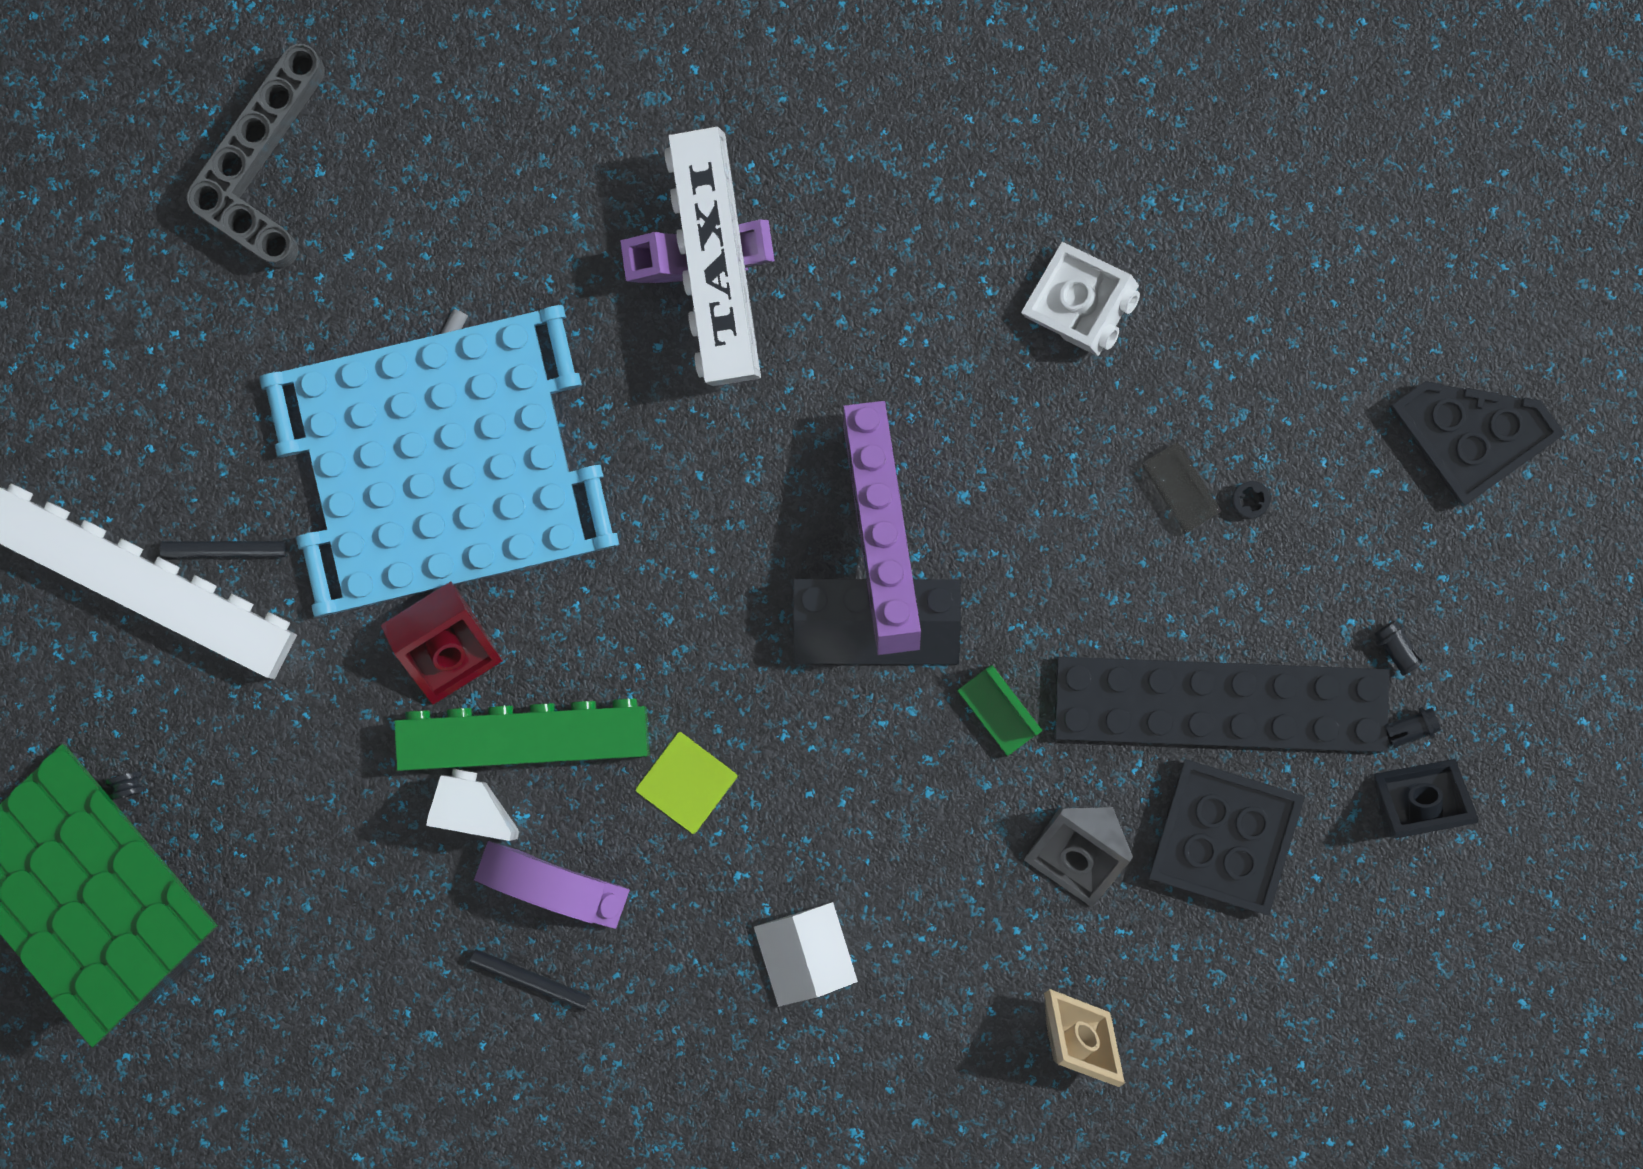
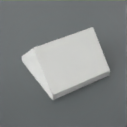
[754,902,858,1007]

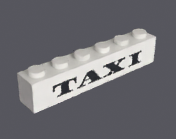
[665,127,761,386]

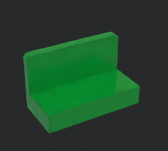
[957,665,1042,756]

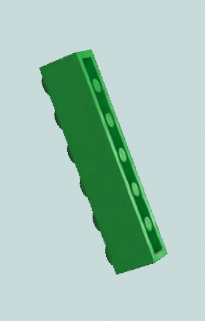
[395,699,650,771]

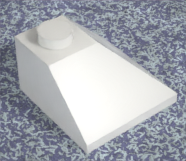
[426,769,519,841]

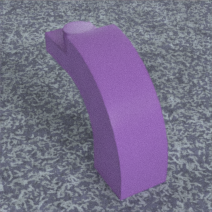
[620,219,775,283]
[474,841,630,929]

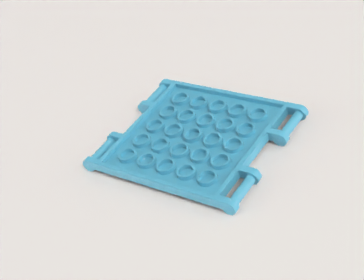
[259,305,619,617]

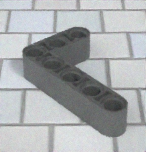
[187,44,325,268]

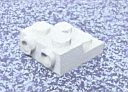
[1021,242,1140,356]

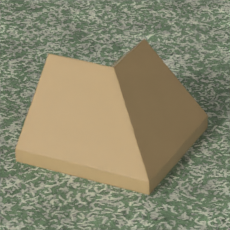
[1044,989,1125,1087]

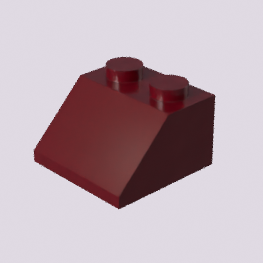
[381,581,503,705]

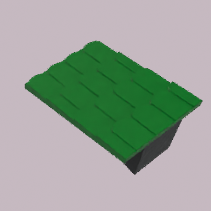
[0,744,218,1048]

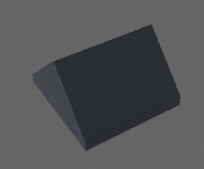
[1374,759,1478,839]

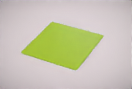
[636,732,738,834]

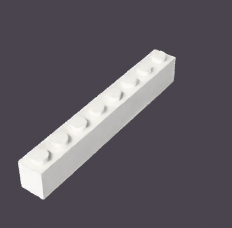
[0,483,297,679]

